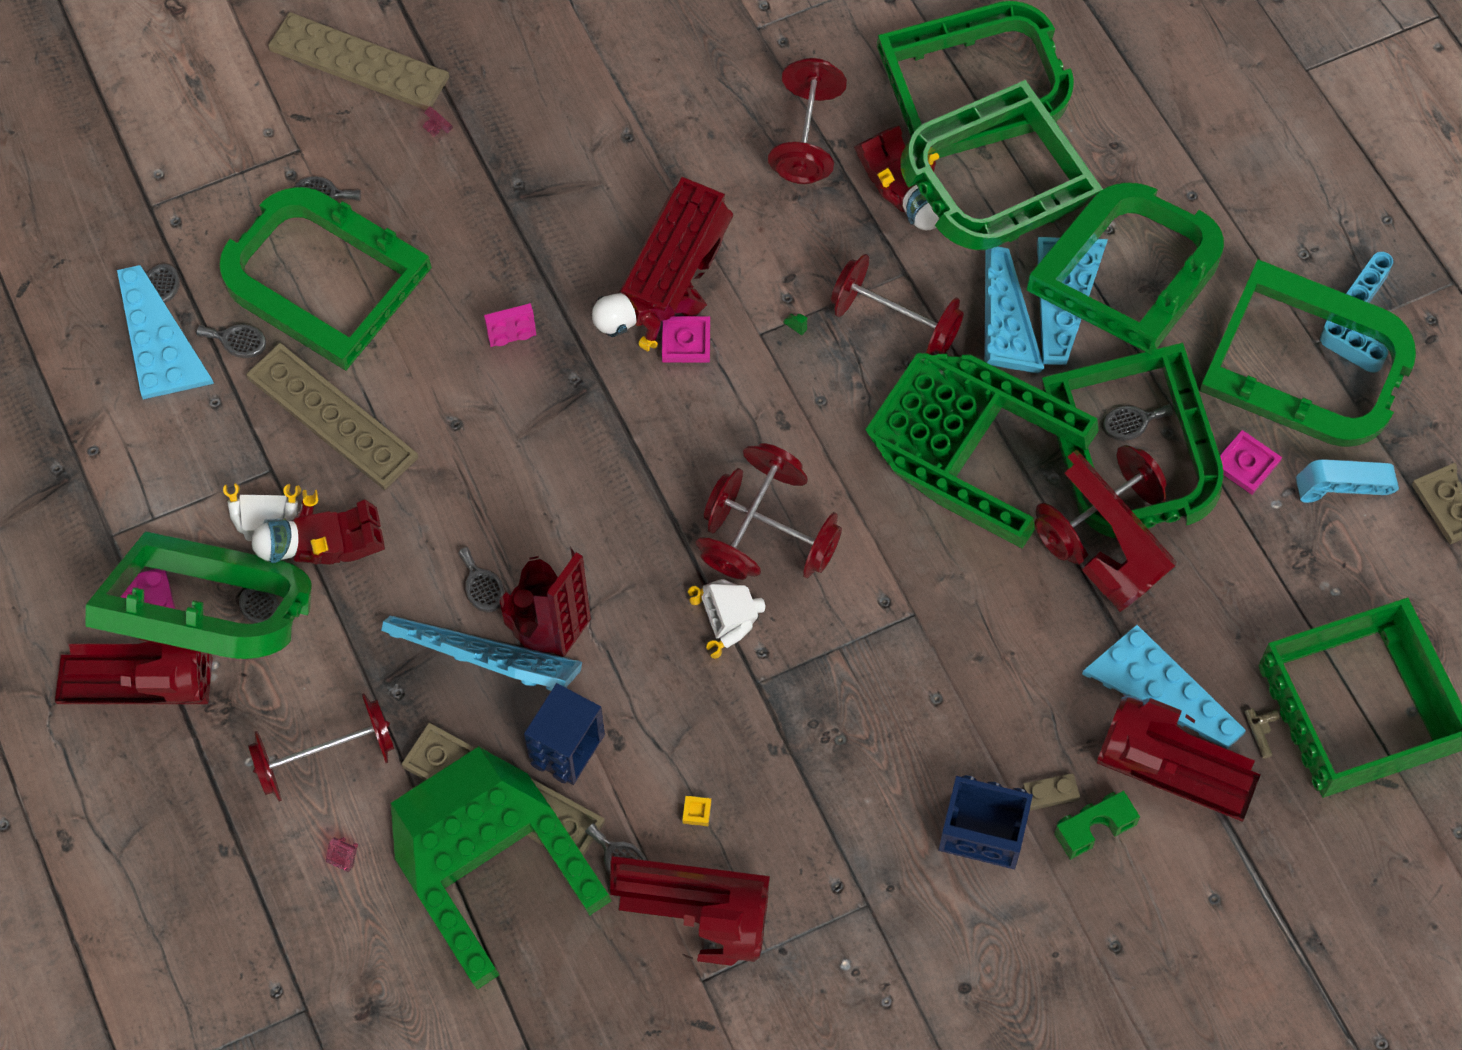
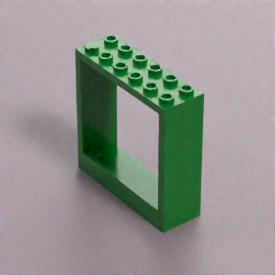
[1259,597,1462,798]

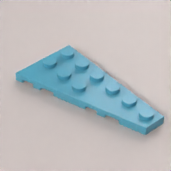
[1037,237,1108,365]
[984,246,1044,374]
[117,265,214,399]
[1082,625,1246,749]

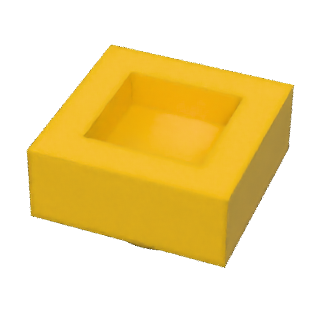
[682,796,711,826]

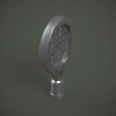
[294,176,361,201]
[147,264,180,303]
[197,324,266,358]
[1103,404,1173,441]
[458,547,505,612]
[239,588,292,639]
[585,823,646,875]

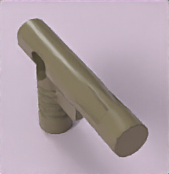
[1244,708,1280,759]

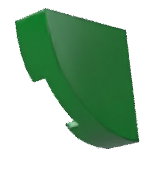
[783,314,808,335]

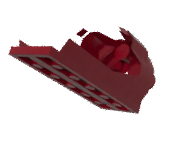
[621,177,734,312]
[1065,450,1177,612]
[500,546,591,657]
[55,638,213,704]
[1097,695,1261,822]
[610,856,770,966]

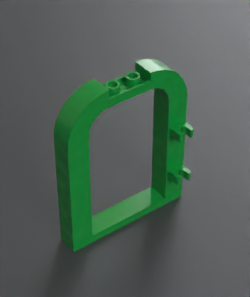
[876,1,1074,158]
[900,80,1103,250]
[1027,183,1224,355]
[220,187,432,371]
[1200,259,1416,447]
[1042,343,1223,539]
[85,531,312,659]

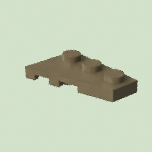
[1412,462,1462,545]

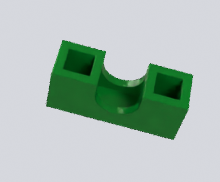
[1054,791,1140,860]

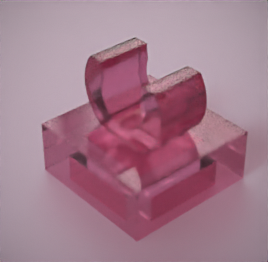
[423,106,453,137]
[326,837,358,872]

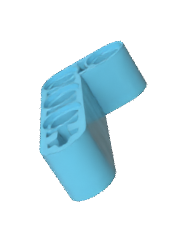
[1296,460,1399,503]

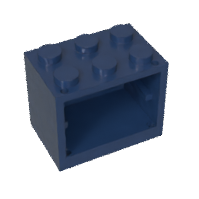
[524,683,605,785]
[939,775,1033,870]

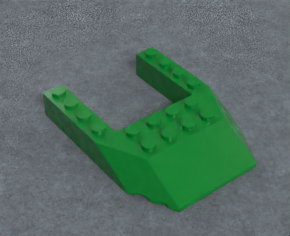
[865,353,1099,549]
[391,746,611,990]

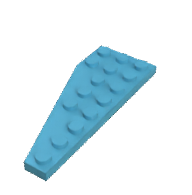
[381,616,582,691]

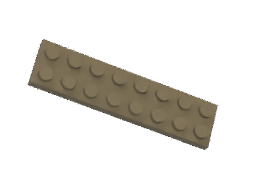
[268,12,449,111]
[246,343,419,490]
[401,723,605,856]

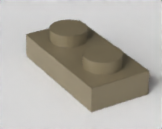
[1023,773,1080,811]

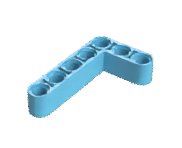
[1320,252,1393,373]

